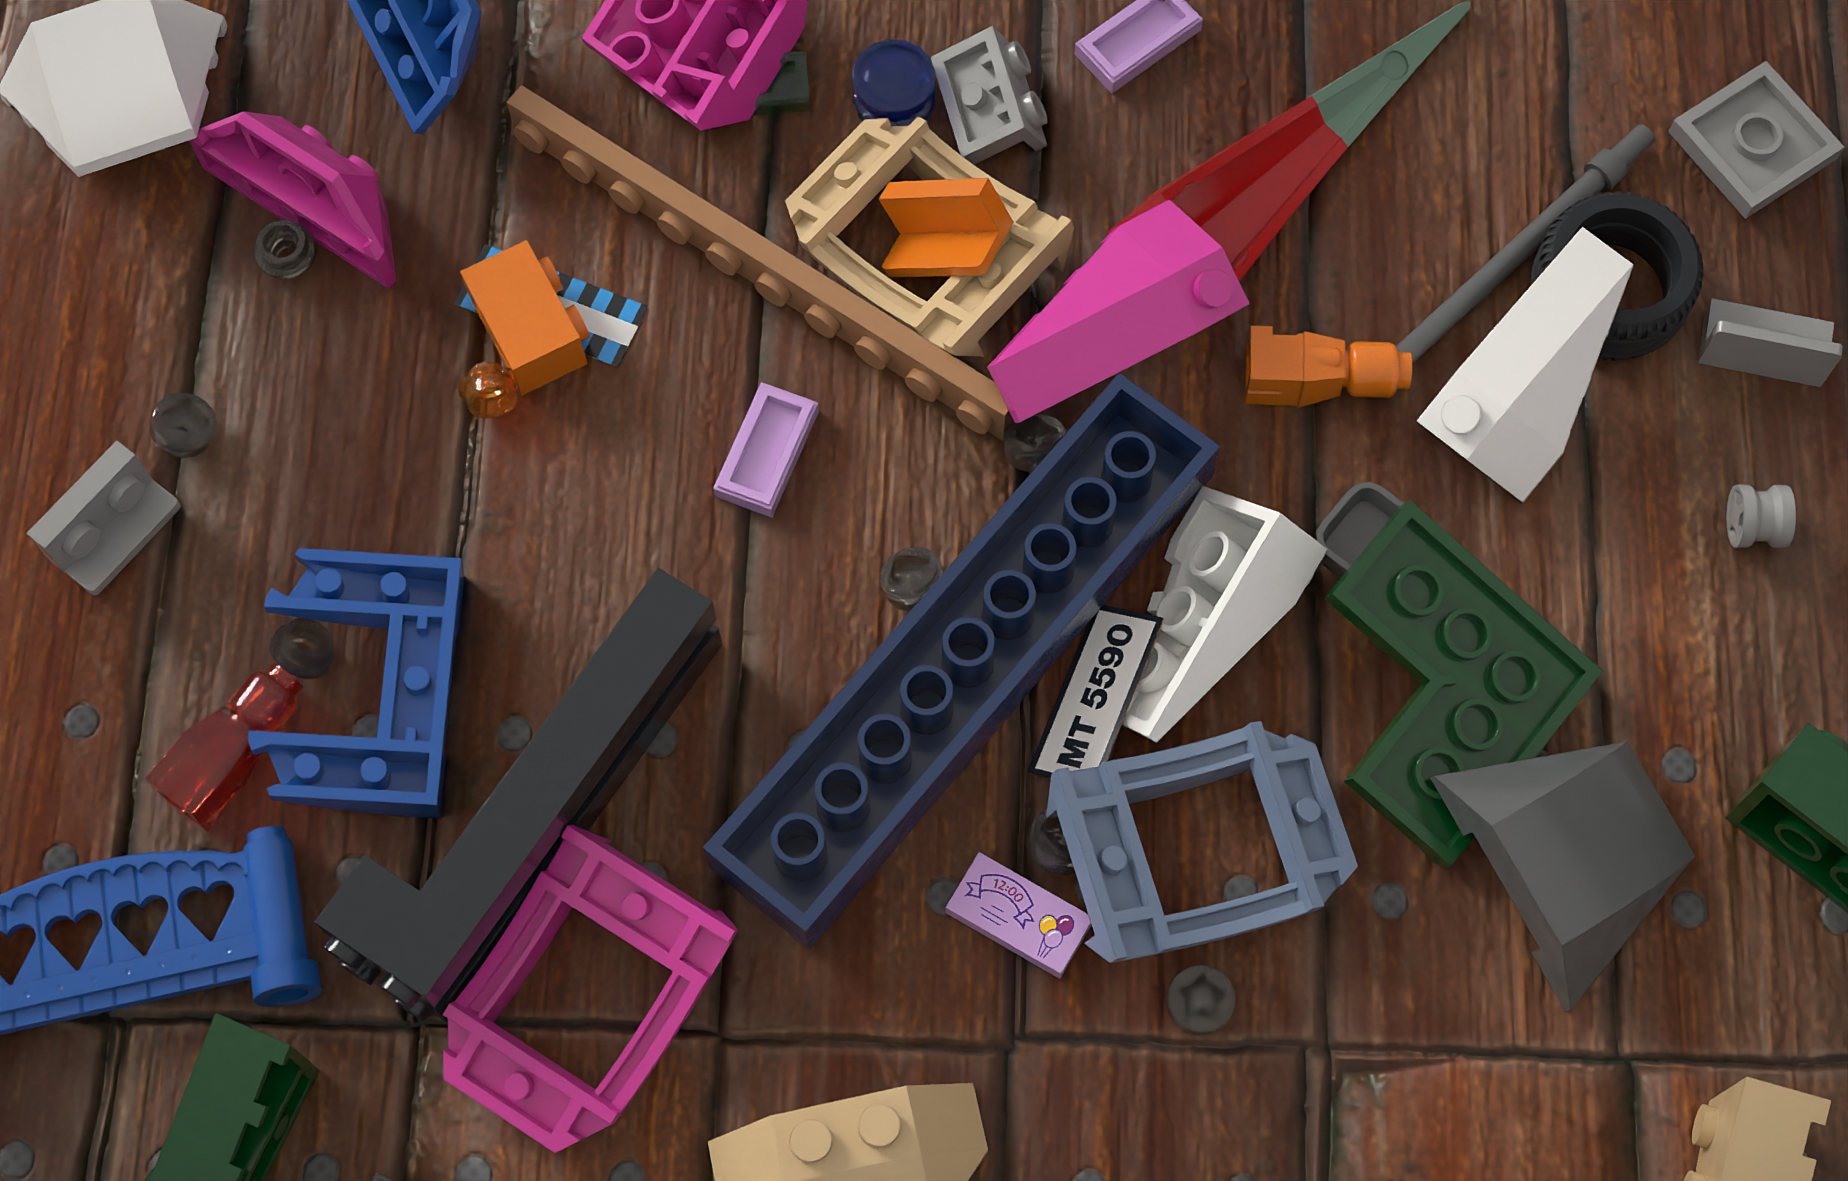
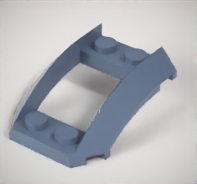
[1046,721,1358,963]

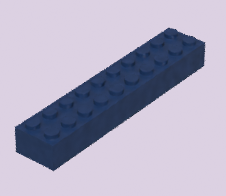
[703,372,1220,950]

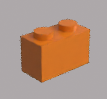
[460,240,590,396]

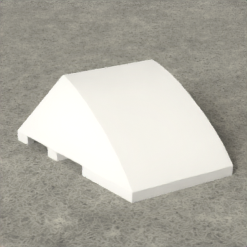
[0,0,228,177]

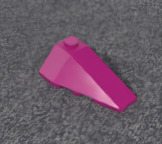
[987,200,1250,423]

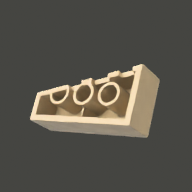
[1684,1077,1831,1181]

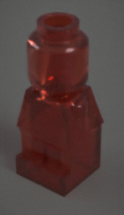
[145,663,303,831]

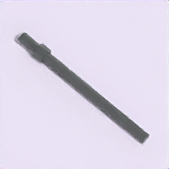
[1396,124,1655,364]

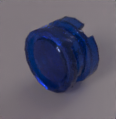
[852,39,935,126]

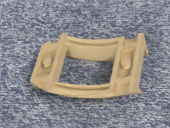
[785,117,1074,357]

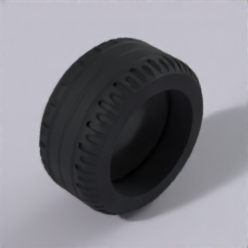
[1531,191,1703,361]

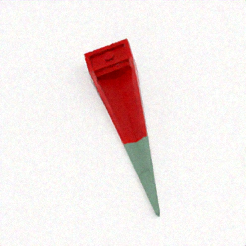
[1107,2,1471,281]

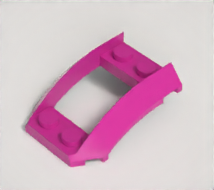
[443,825,738,1153]

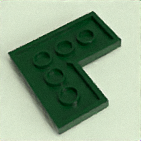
[1324,500,1603,868]

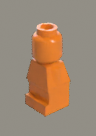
[1245,326,1412,408]

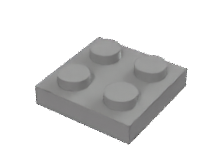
[1668,61,1845,219]

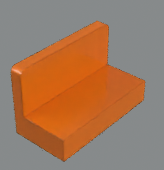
[879,178,1014,277]

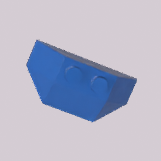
[347,0,482,134]

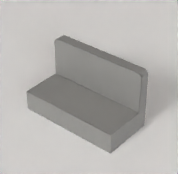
[1698,298,1843,387]

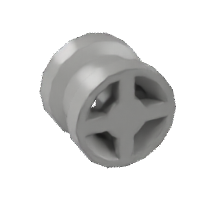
[1726,484,1796,548]

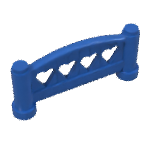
[0,826,322,1035]

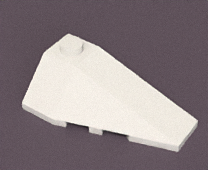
[1417,227,1634,503]

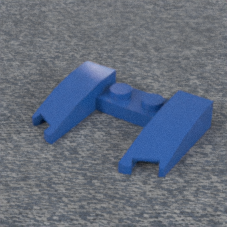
[248,548,464,819]

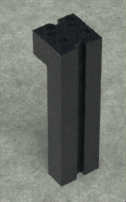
[314,567,722,1024]

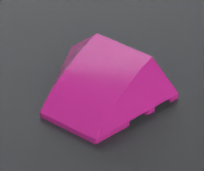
[581,0,808,131]

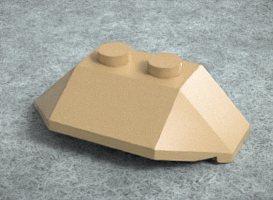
[708,1083,988,1181]

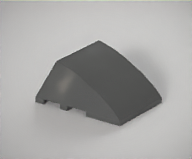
[1430,741,1695,1011]

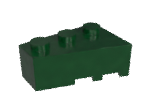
[144,1013,320,1181]

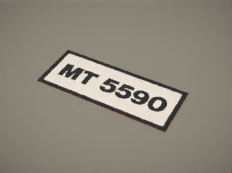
[1027,605,1164,779]

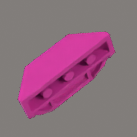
[189,112,396,289]

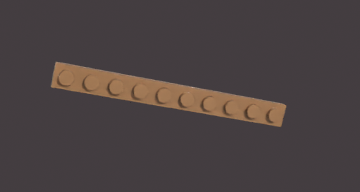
[507,85,1016,441]

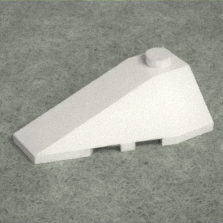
[1122,486,1328,743]

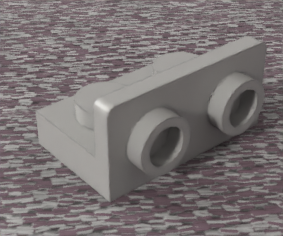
[931,26,1047,165]
[26,440,181,595]

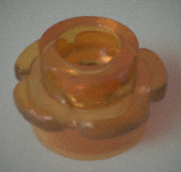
[458,362,517,418]

